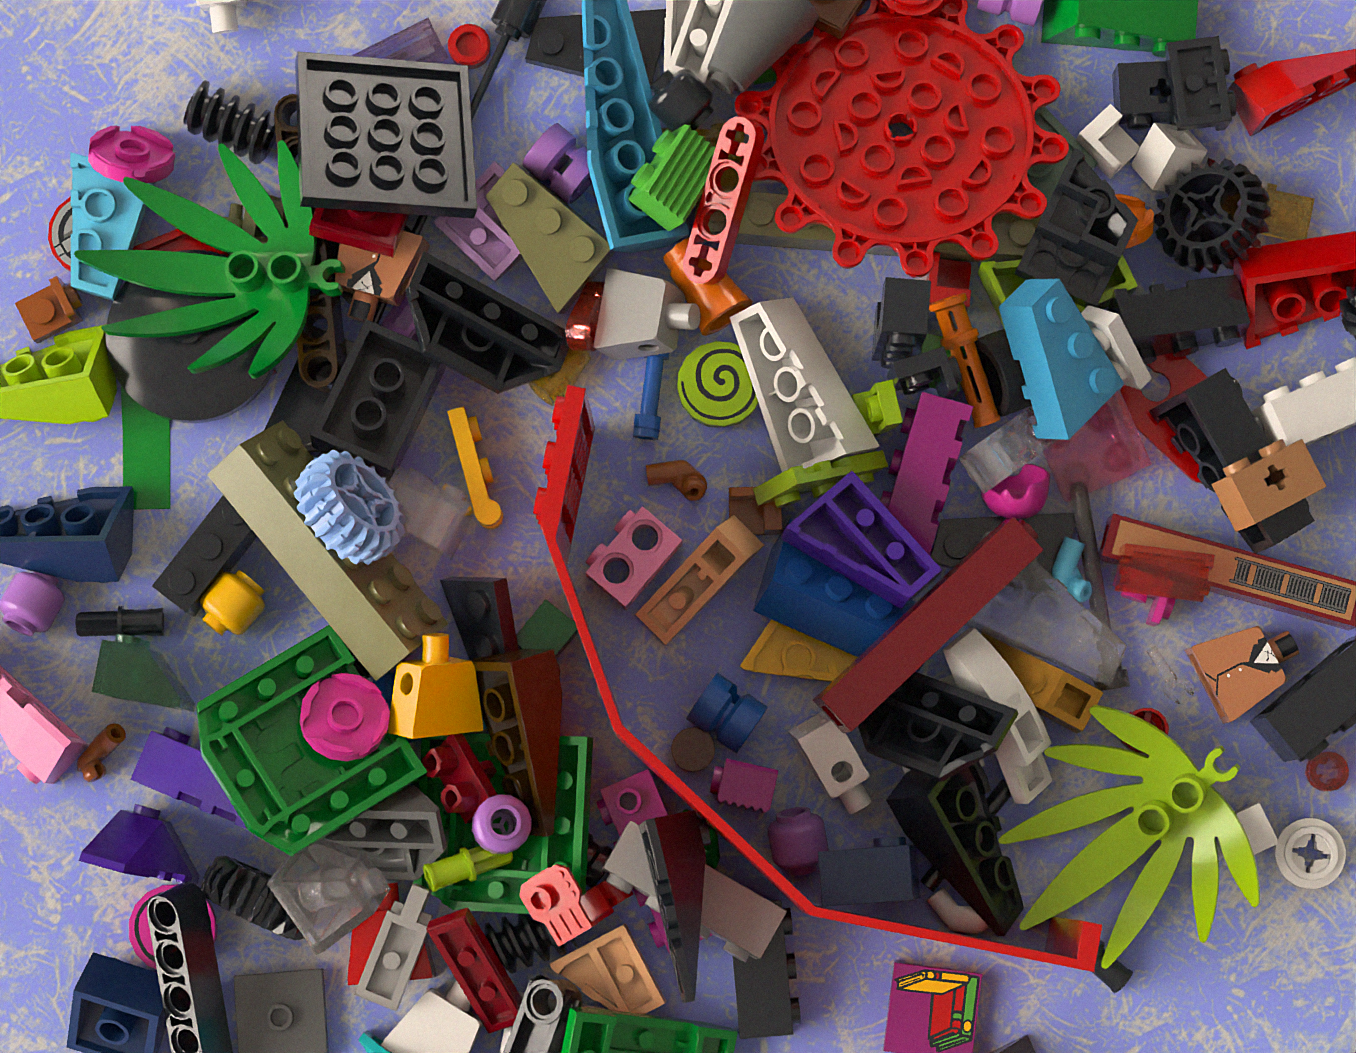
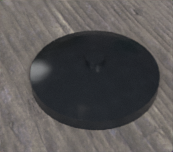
[105,250,276,423]

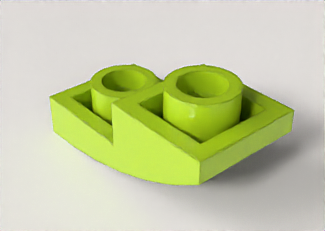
[851,380,903,437]

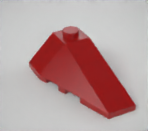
[1227,49,1356,136]

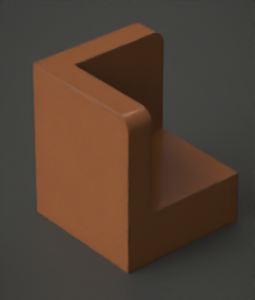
[729,487,782,535]

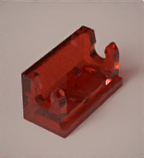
[1114,543,1215,602]

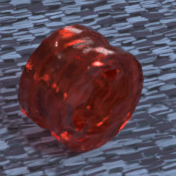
[1305,751,1349,792]

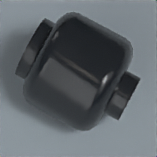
[649,69,714,132]

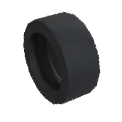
[966,329,1032,417]

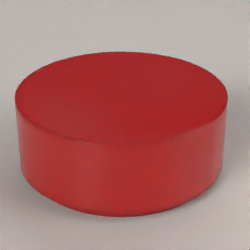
[448,24,491,69]

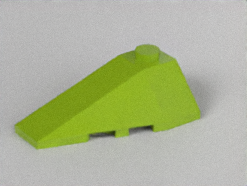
[0,324,117,424]

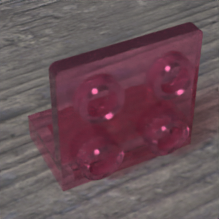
[1032,389,1152,502]

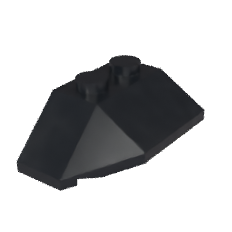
[405,251,575,394]
[858,672,1019,782]

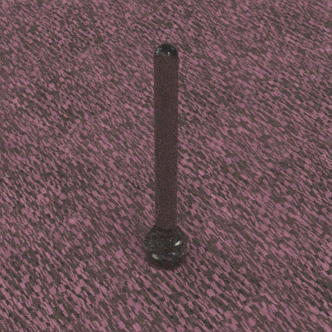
[1070,482,1130,691]

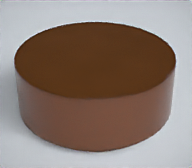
[671,727,715,772]

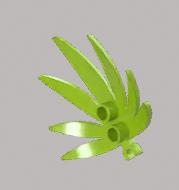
[998,705,1260,969]

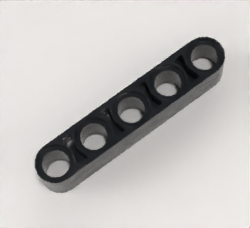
[147,881,233,1053]

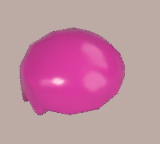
[981,464,1050,519]

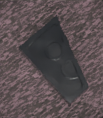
[525,9,666,86]
[930,512,1079,597]
[440,576,519,659]

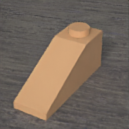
[635,515,764,645]

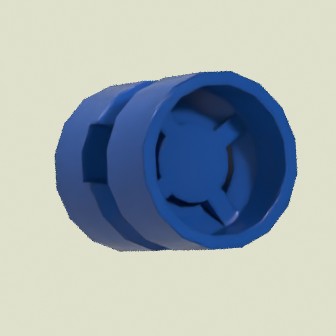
[686,672,768,754]

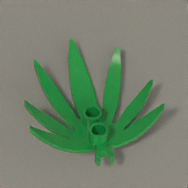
[74,140,346,379]

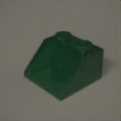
[92,634,195,712]

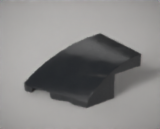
[1015,148,1138,308]

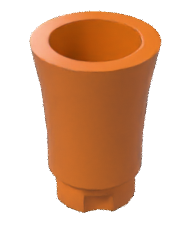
[663,237,753,336]

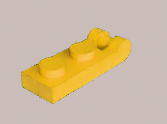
[447,406,504,530]

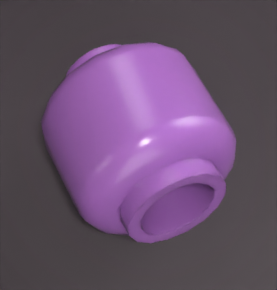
[0,572,65,636]
[472,794,532,854]
[767,807,829,875]

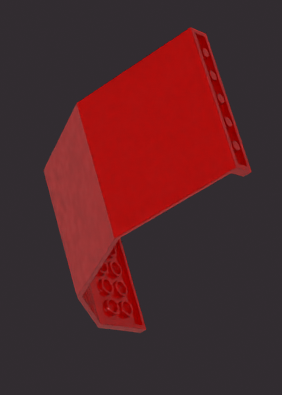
[533,385,1102,972]

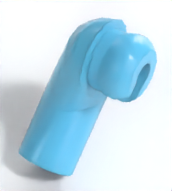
[1052,536,1092,603]

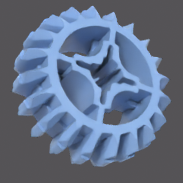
[294,450,407,565]

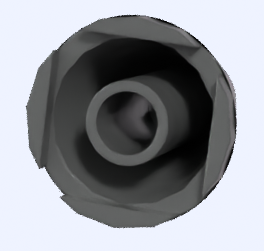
[707,0,819,94]

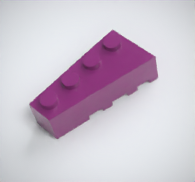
[880,392,973,556]

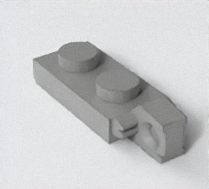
[354,883,433,1011]

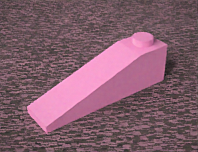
[0,665,88,784]

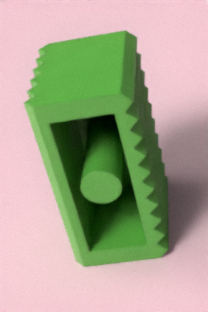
[628,124,716,231]

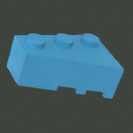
[999,279,1124,440]

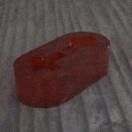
[565,281,605,352]

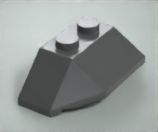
[299,785,447,880]

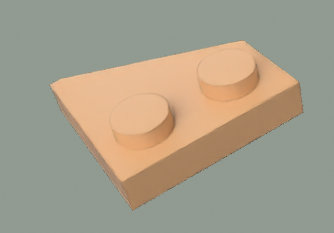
[549,923,667,1014]

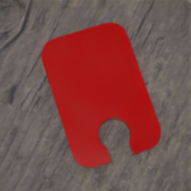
[1115,353,1207,484]

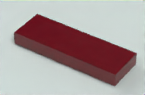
[426,907,523,1034]

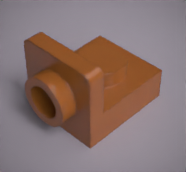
[15,276,84,343]

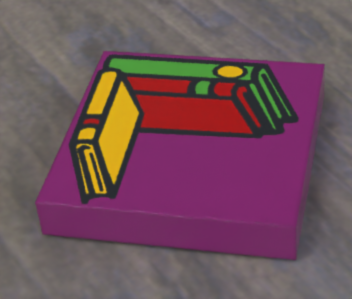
[883,962,982,1053]

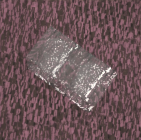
[958,405,1059,494]

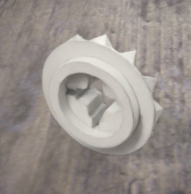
[1274,818,1346,889]

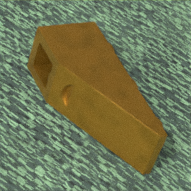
[981,632,1104,734]

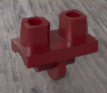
[421,733,498,824]

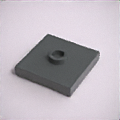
[234,968,329,1053]

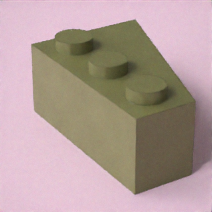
[485,163,616,314]

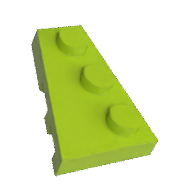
[753,450,888,508]

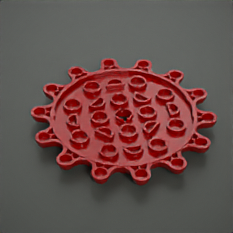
[734,0,1069,279]

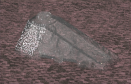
[965,531,1127,686]

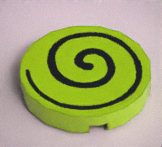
[677,341,758,428]

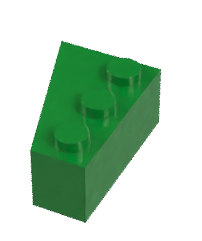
[1041,0,1198,58]

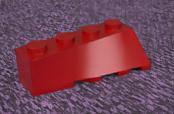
[1234,231,1356,350]

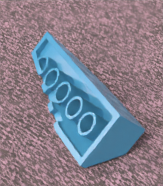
[582,0,690,254]

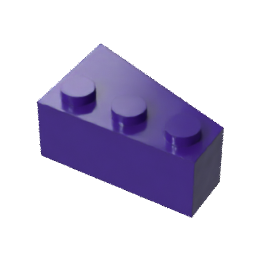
[780,471,942,609]
[130,727,247,829]

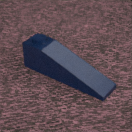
[0,486,134,583]

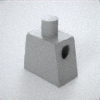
[593,268,700,360]

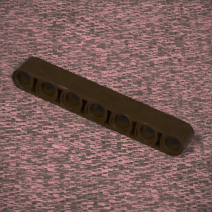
[274,94,346,393]

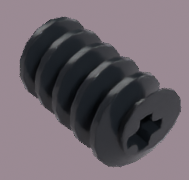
[183,80,276,165]
[484,913,578,974]

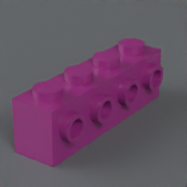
[596,769,713,954]

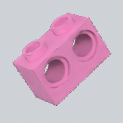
[585,506,683,610]

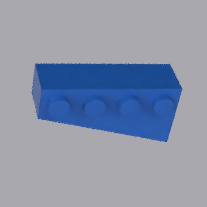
[753,518,924,672]

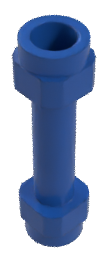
[633,353,669,440]

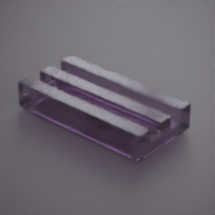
[352,18,448,63]

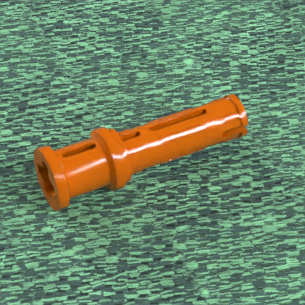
[929,293,1001,428]

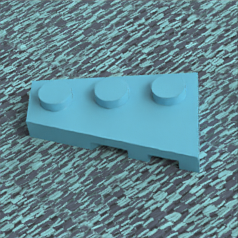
[70,152,154,301]

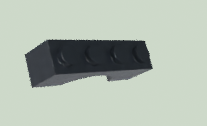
[872,277,931,369]

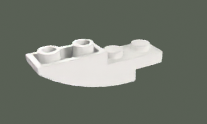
[943,628,1053,804]

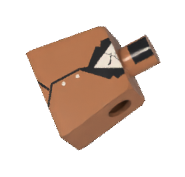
[335,231,430,323]
[1184,626,1299,724]

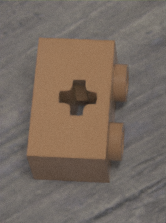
[1211,438,1327,532]

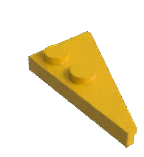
[739,619,858,682]

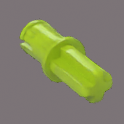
[423,846,513,892]

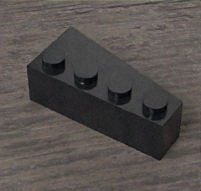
[1149,368,1315,553]

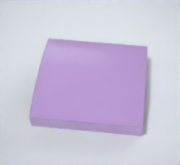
[433,161,523,282]

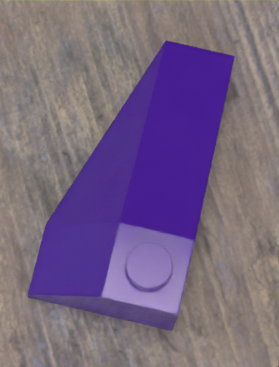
[79,804,200,885]

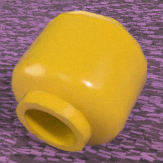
[200,570,265,636]

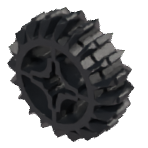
[1154,157,1272,274]
[200,856,320,940]

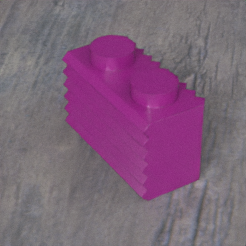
[709,758,779,814]

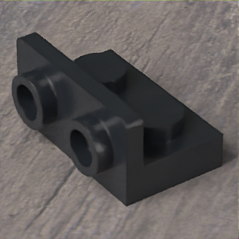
[1164,36,1236,131]
[886,346,962,400]

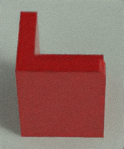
[926,252,972,313]

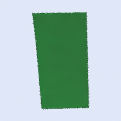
[121,386,170,510]

